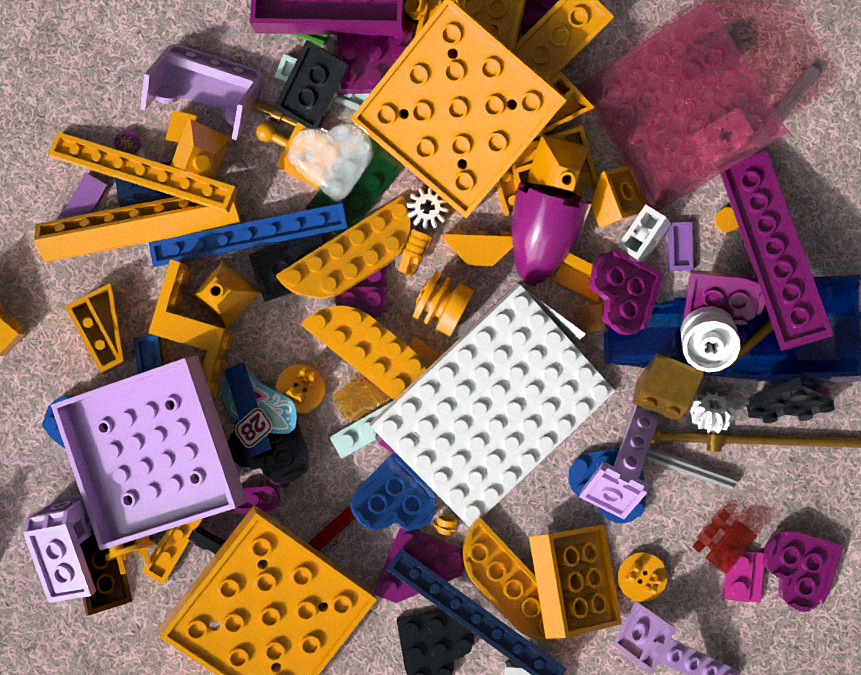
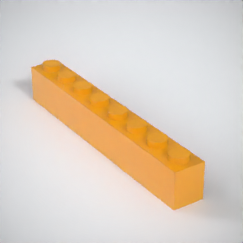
[34,197,241,262]

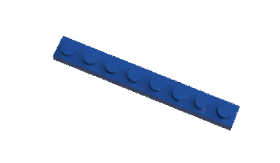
[148,203,349,267]

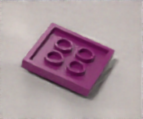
[337,21,412,94]

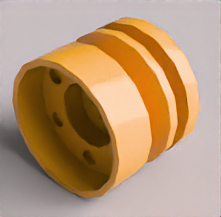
[412,271,475,336]

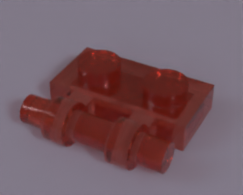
[692,508,758,575]

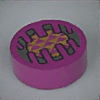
[114,130,141,155]

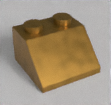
[632,353,704,421]

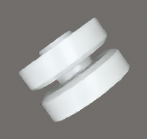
[680,306,740,372]

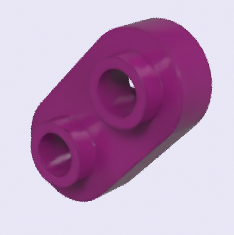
[232,485,280,513]

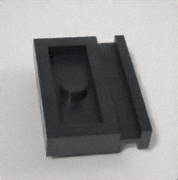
[188,527,226,554]

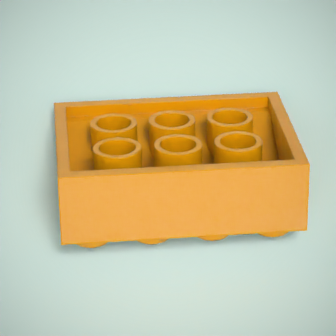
[529,524,622,639]

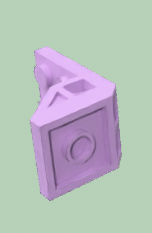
[23,495,96,603]

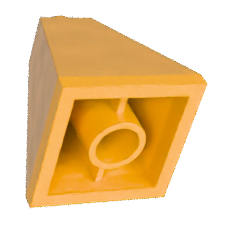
[526,134,589,195]
[191,259,260,329]

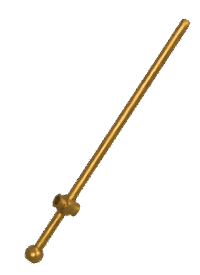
[650,427,861,452]

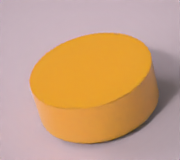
[714,207,738,233]

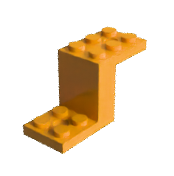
[148,259,234,398]

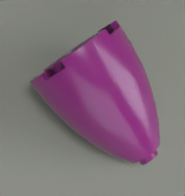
[511,182,592,286]

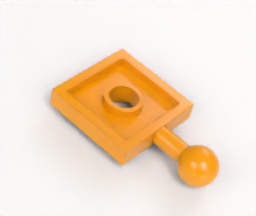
[256,122,343,190]

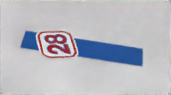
[225,361,272,457]

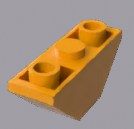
[443,230,513,268]

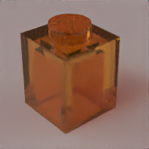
[572,304,609,334]

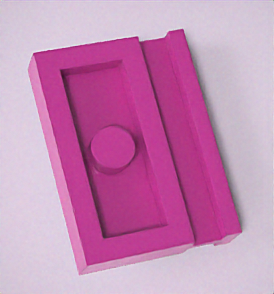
[723,549,764,603]

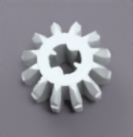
[407,187,449,230]
[690,392,735,434]

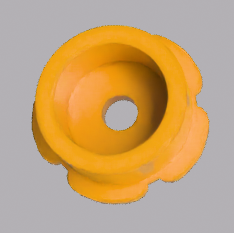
[404,0,428,20]
[434,514,458,535]

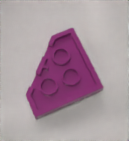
[374,528,465,603]

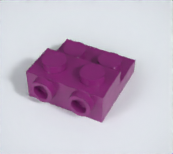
[336,266,387,318]

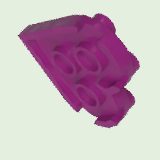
[589,251,664,335]
[683,269,765,325]
[763,530,843,612]

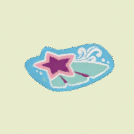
[221,371,297,434]

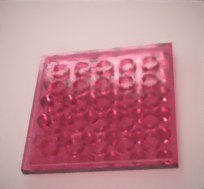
[578,0,789,212]

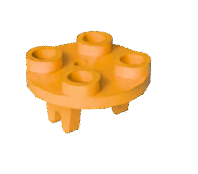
[275,364,325,414]
[105,536,156,575]
[617,552,668,602]

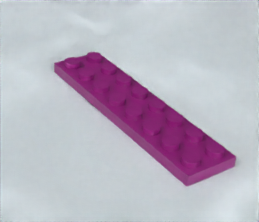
[718,151,833,351]

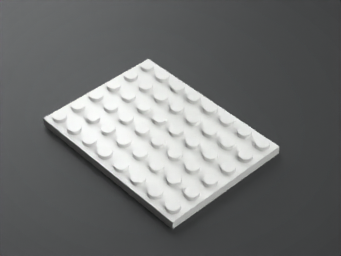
[369,284,615,527]

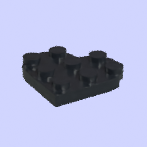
[746,377,835,424]
[227,419,309,483]
[396,610,474,675]

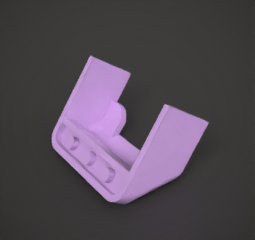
[140,44,263,140]

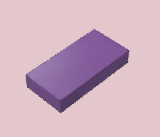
[61,173,109,218]
[667,221,694,271]

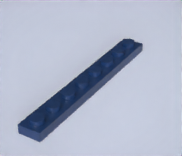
[386,548,567,675]

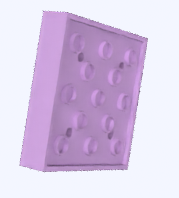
[51,355,247,550]

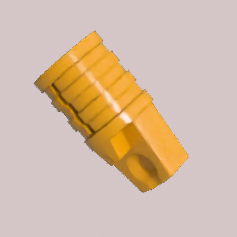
[398,229,432,276]

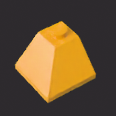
[171,119,231,180]
[591,164,648,228]

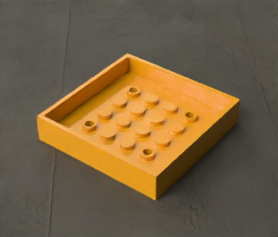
[350,0,568,218]
[159,505,377,675]

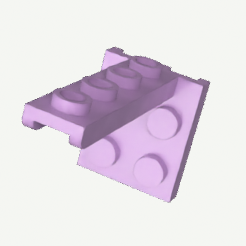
[579,404,660,519]
[612,601,741,675]

